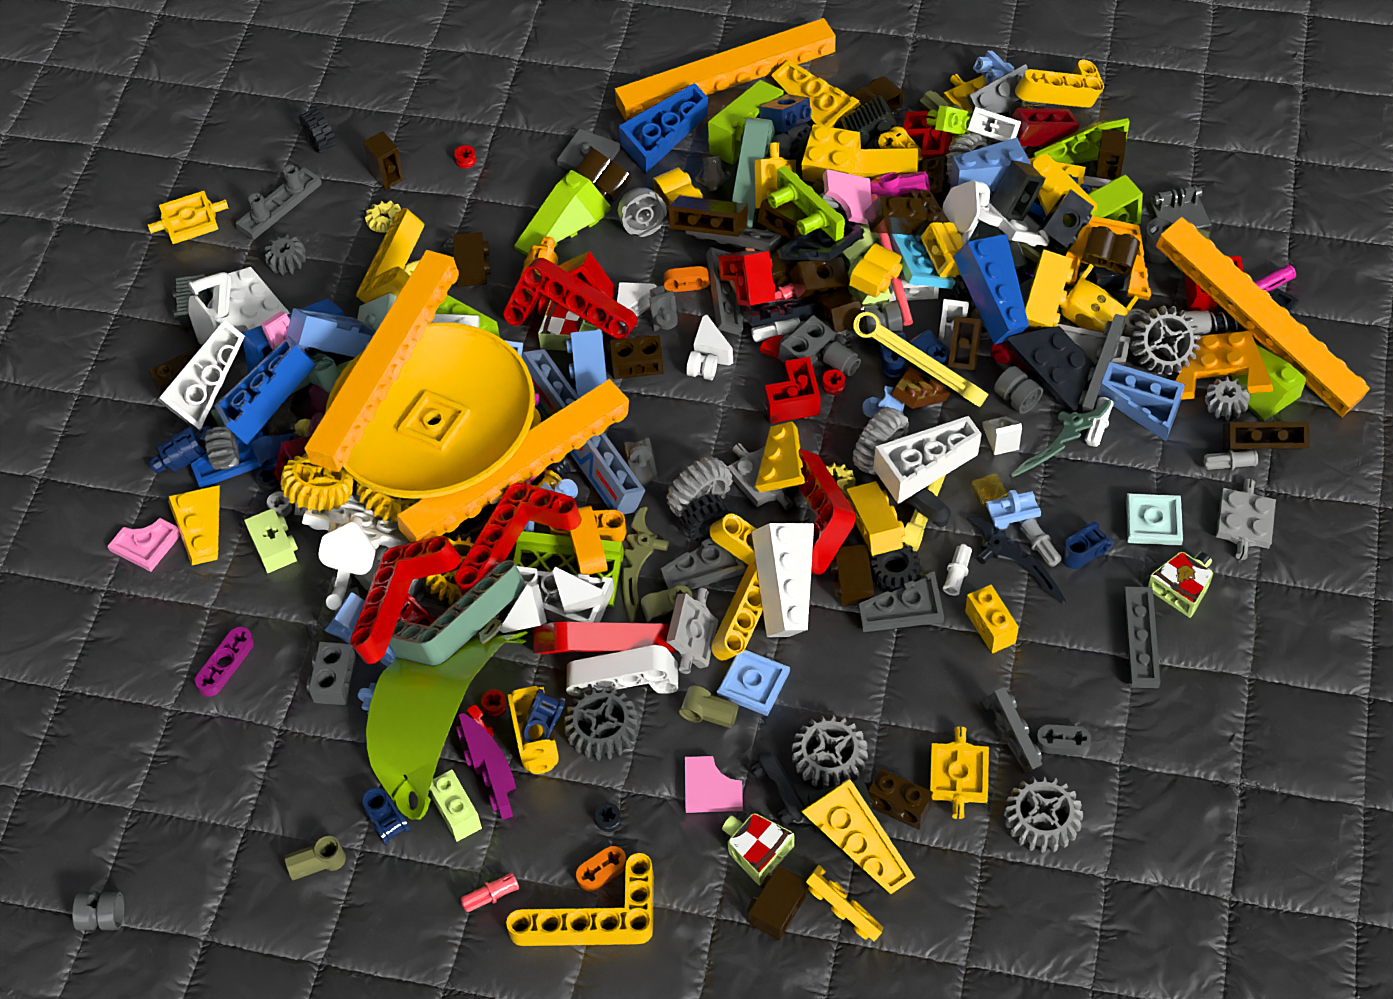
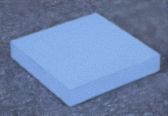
[717,650,790,716]

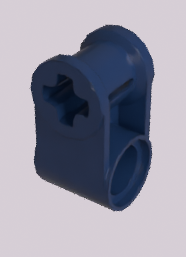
[907,329,950,368]
[879,332,906,380]
[251,433,301,470]
[1062,521,1114,569]
[521,688,565,743]
[362,788,410,846]

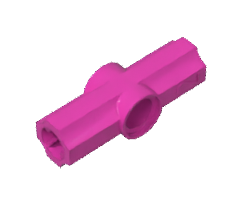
[870,171,930,197]

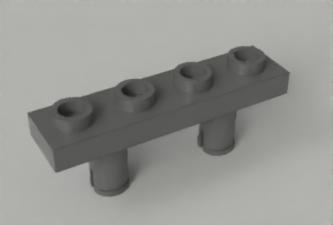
[236,165,322,240]

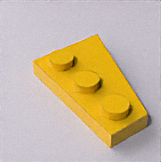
[169,485,220,565]

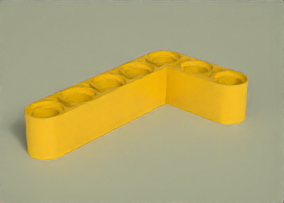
[356,208,424,304]
[710,514,763,660]
[506,853,654,946]

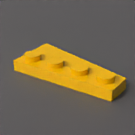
[771,60,861,128]
[801,779,915,894]

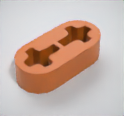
[663,266,710,292]
[576,846,627,892]

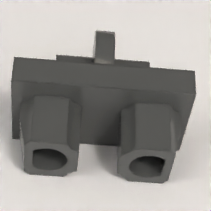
[649,286,678,331]
[624,438,658,487]

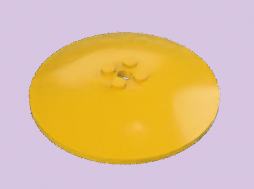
[325,323,535,499]

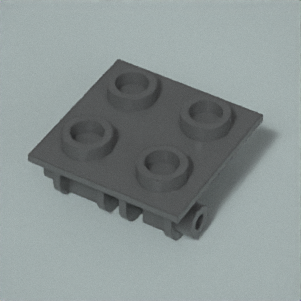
[1149,185,1211,228]

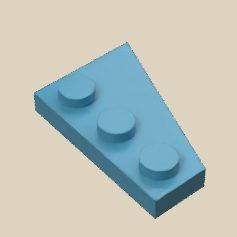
[888,234,956,289]

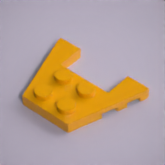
[1065,216,1151,301]
[1175,331,1273,400]

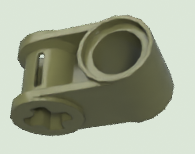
[640,585,692,624]

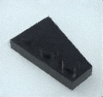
[740,297,818,327]

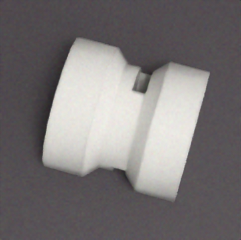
[687,351,717,380]

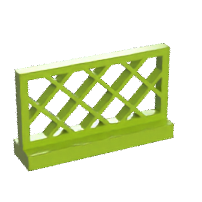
[514,531,624,608]

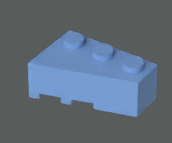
[950,137,1031,192]
[285,308,377,357]
[567,330,607,398]
[1100,362,1185,441]
[324,592,397,666]

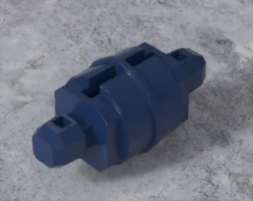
[149,426,213,473]

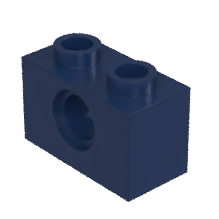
[760,94,811,133]

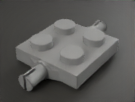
[727,443,797,510]
[1216,479,1276,560]
[666,588,718,674]

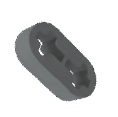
[1036,725,1091,756]

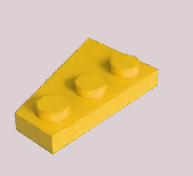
[1029,153,1097,220]
[755,422,805,493]
[806,865,884,941]

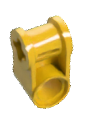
[878,126,924,162]

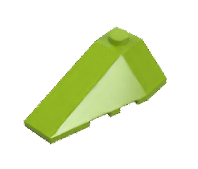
[1033,118,1130,165]
[514,170,611,255]
[1225,330,1307,422]

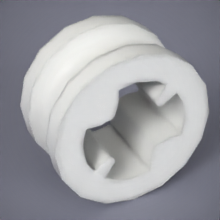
[267,492,292,517]

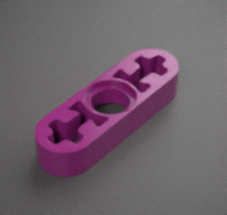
[195,627,254,697]

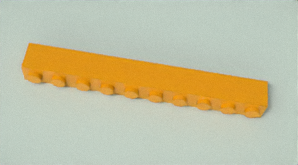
[615,18,836,122]
[1156,217,1370,417]
[304,250,459,472]
[397,379,629,543]

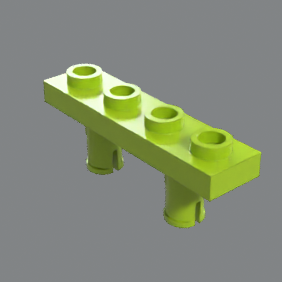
[927,105,989,141]
[768,165,845,241]

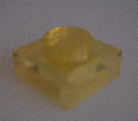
[972,473,1007,507]

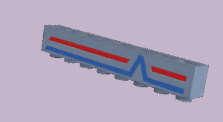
[522,349,645,514]

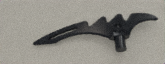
[967,515,1066,604]

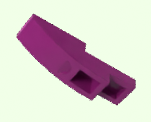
[456,713,516,820]

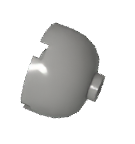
[617,187,667,237]

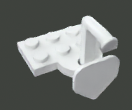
[943,181,1049,246]
[188,267,290,345]
[302,501,410,610]

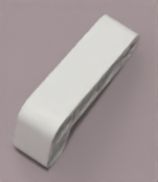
[566,645,678,696]

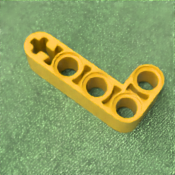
[1015,59,1104,108]

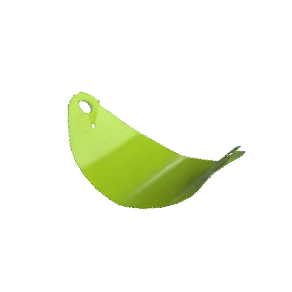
[366,632,528,820]

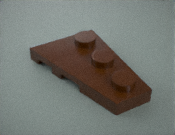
[892,367,950,409]

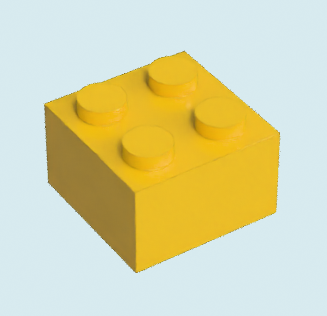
[801,124,861,182]

